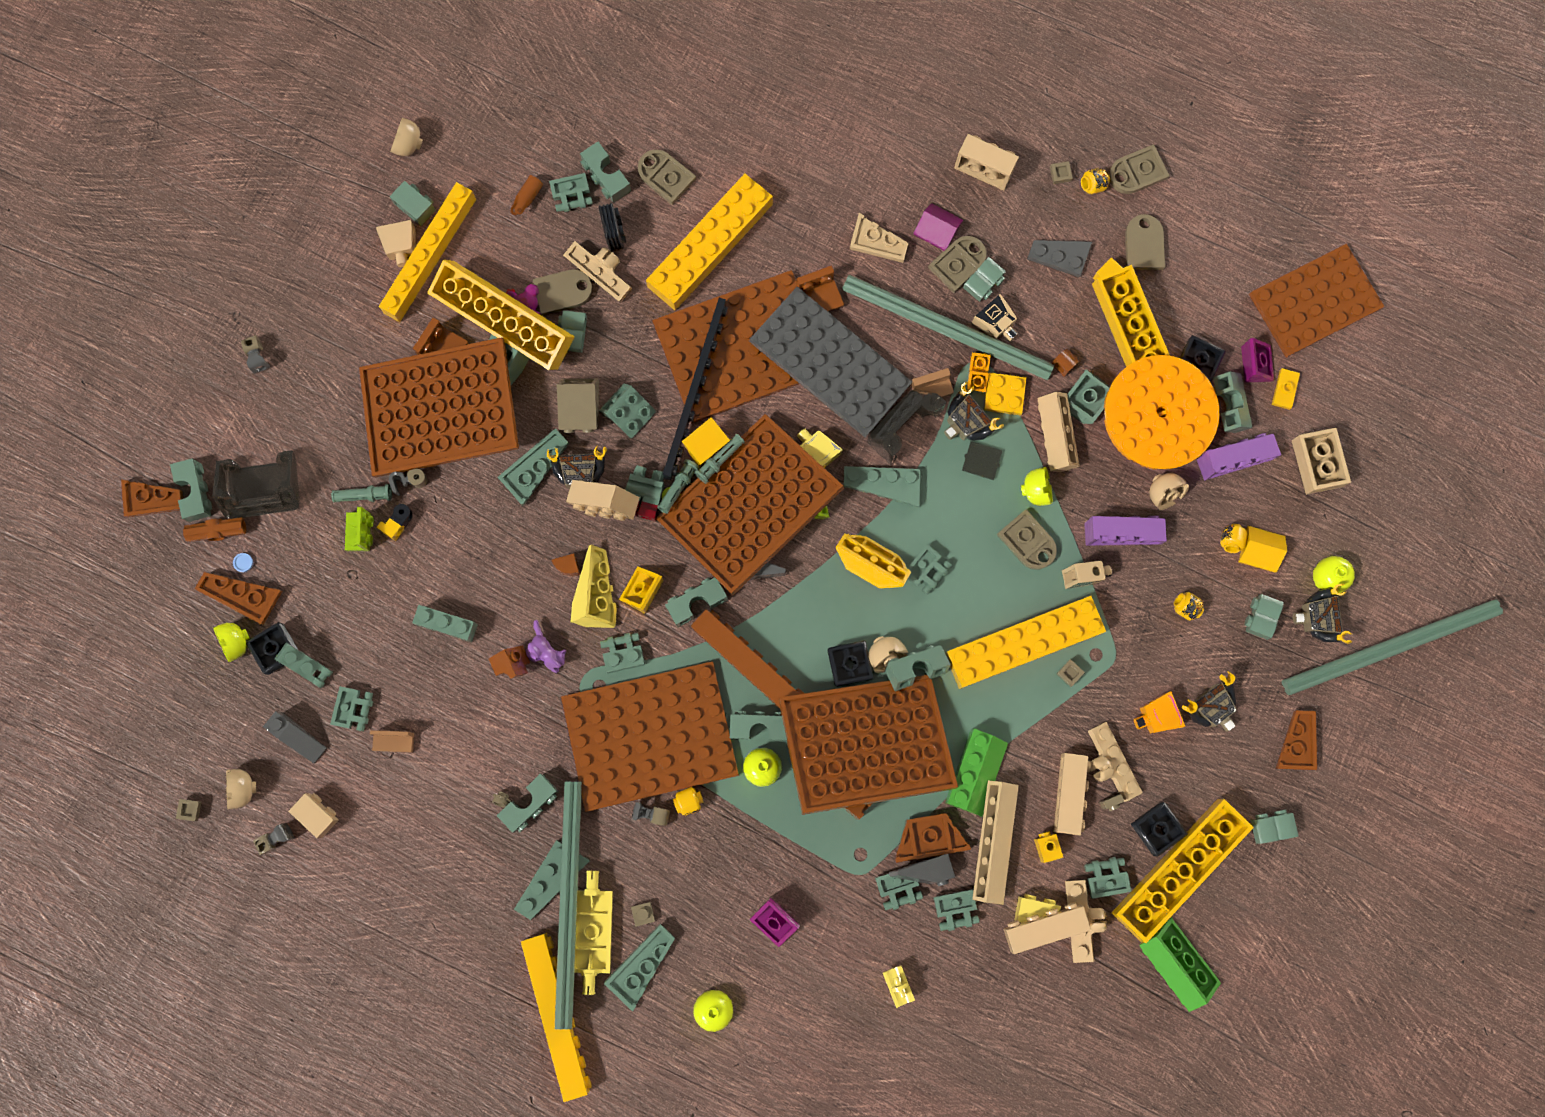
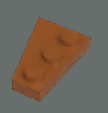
[121,479,183,518]
[1275,710,1317,770]

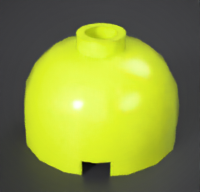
[1021,467,1053,506]
[1313,556,1355,595]
[213,623,250,662]
[743,747,782,787]
[693,990,733,1032]

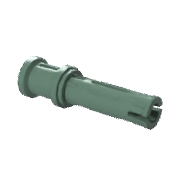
[694,434,745,484]
[657,459,699,514]
[331,484,392,502]

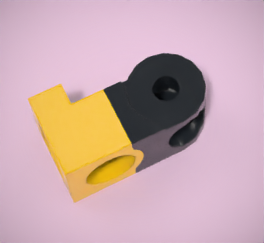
[376,504,413,541]

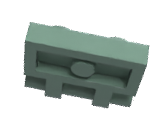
[549,173,593,212]
[907,544,952,595]
[600,633,645,674]
[330,686,373,732]
[1084,857,1131,899]
[875,873,923,911]
[933,889,980,931]

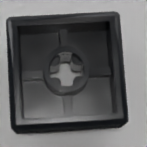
[598,203,627,252]
[1179,335,1226,383]
[246,622,298,675]
[827,640,874,687]
[1131,802,1188,857]

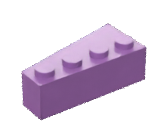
[1197,433,1281,481]
[1085,516,1166,546]

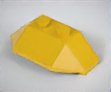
[836,533,911,588]

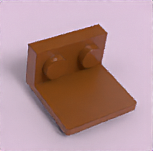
[796,265,844,312]
[413,318,468,355]

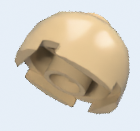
[390,118,423,156]
[1149,473,1189,510]
[868,636,908,673]
[226,769,256,810]

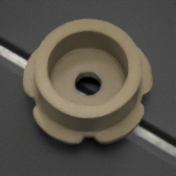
[492,792,511,808]

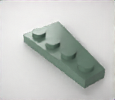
[498,428,569,506]
[844,466,920,508]
[514,840,590,920]
[604,923,675,1012]

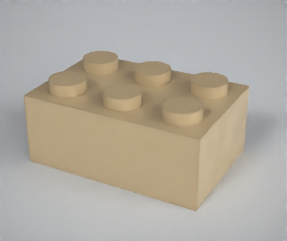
[954,134,1019,191]
[1292,428,1351,495]
[566,480,640,521]

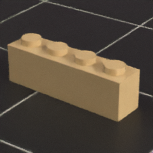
[1038,392,1080,472]
[1053,753,1091,835]
[1003,903,1091,954]

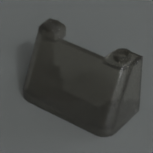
[867,389,946,465]
[212,450,300,519]

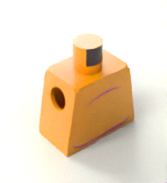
[1134,691,1185,733]

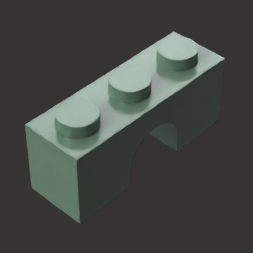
[580,142,631,203]
[1213,372,1253,433]
[170,458,212,522]
[665,577,728,628]
[412,605,478,643]
[885,645,951,691]
[730,711,787,741]
[497,774,559,833]

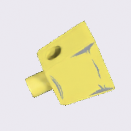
[797,428,842,468]

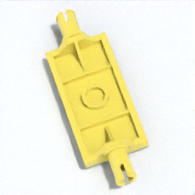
[574,871,613,995]

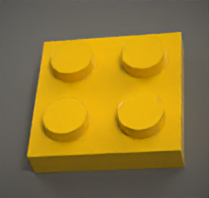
[984,373,1026,416]

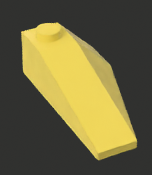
[571,545,617,628]

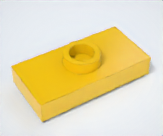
[1272,368,1300,410]

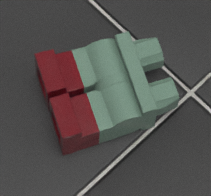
[626,465,665,522]

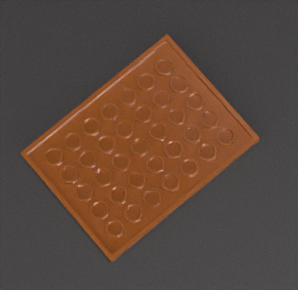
[652,270,800,424]
[359,337,519,478]
[656,414,844,595]
[561,661,739,812]
[779,675,958,815]

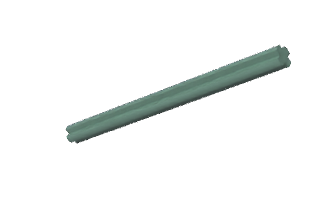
[843,275,1054,380]
[1282,599,1503,695]
[555,781,582,1030]

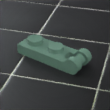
[275,642,333,688]

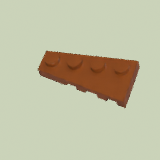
[194,572,283,625]

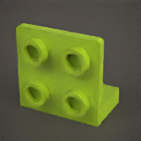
[345,507,373,551]

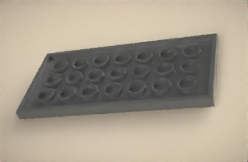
[749,287,912,437]

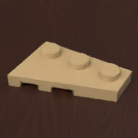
[850,213,908,263]

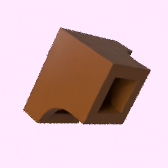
[488,645,530,679]

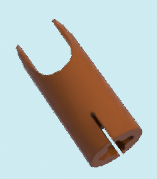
[510,175,543,215]

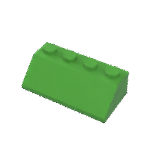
[945,729,1008,817]
[1139,918,1221,1012]

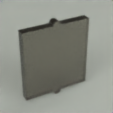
[962,441,1002,480]

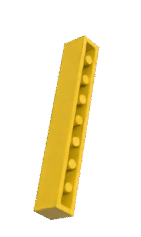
[379,182,476,322]
[521,933,591,1102]

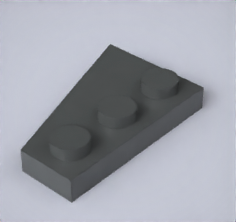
[1027,240,1092,277]

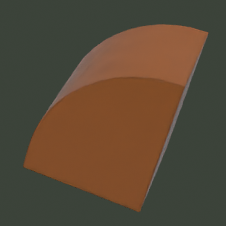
[1052,348,1081,377]
[552,554,581,576]

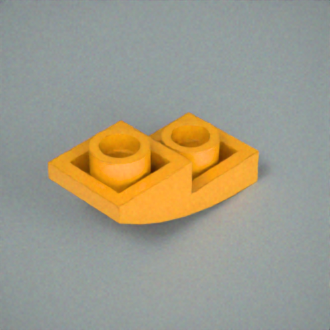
[967,352,991,392]

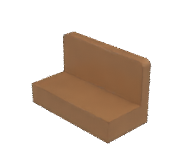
[911,368,954,404]
[370,730,414,753]

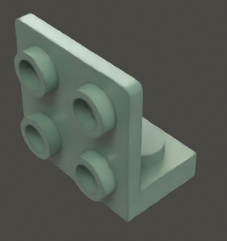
[599,383,656,438]

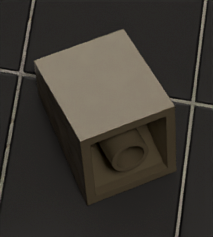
[557,378,599,433]

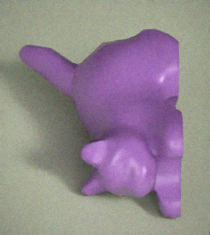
[526,620,566,673]

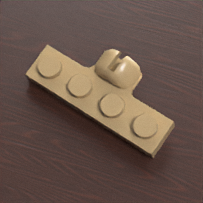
[563,241,632,303]
[1088,722,1143,802]
[1065,880,1107,963]

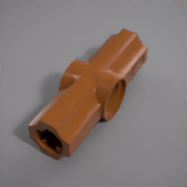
[183,517,247,542]

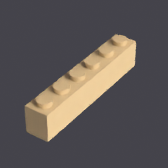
[972,780,1019,905]

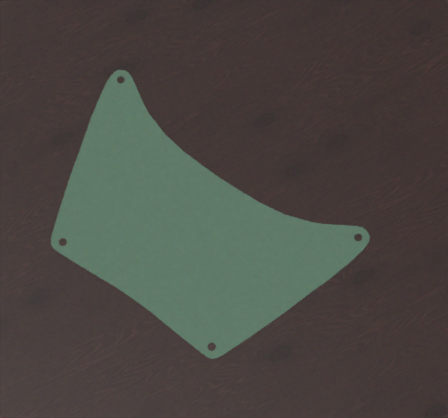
[579,363,1116,875]

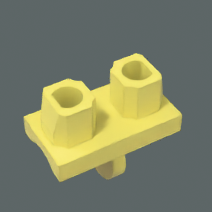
[883,965,915,1008]

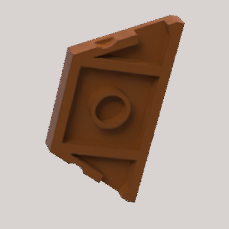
[895,813,971,863]

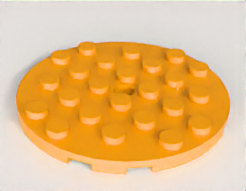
[1104,355,1219,470]

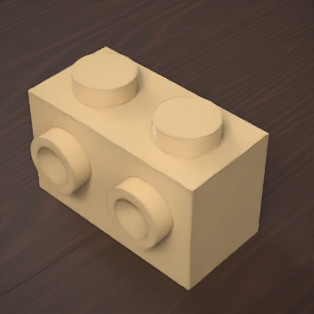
[288,793,339,838]

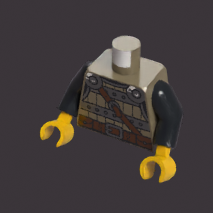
[944,382,1004,441]
[547,445,607,489]
[1293,584,1353,644]
[1182,671,1237,732]

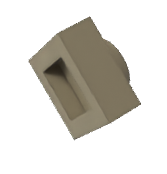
[1050,161,1073,184]
[1056,659,1085,687]
[1099,794,1124,811]
[176,799,201,821]
[631,902,655,927]

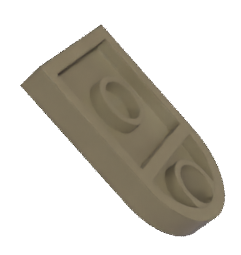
[1109,144,1169,194]
[638,150,696,205]
[1125,214,1165,270]
[928,236,987,293]
[533,269,592,316]
[997,509,1057,570]

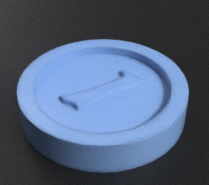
[233,553,253,572]

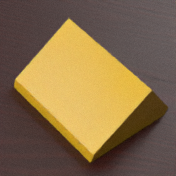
[682,418,730,465]
[1238,526,1287,573]
[619,566,664,614]

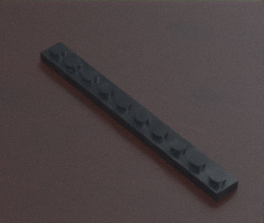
[663,297,729,480]

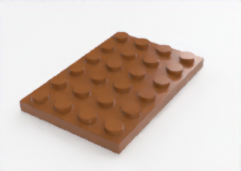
[1249,244,1385,358]

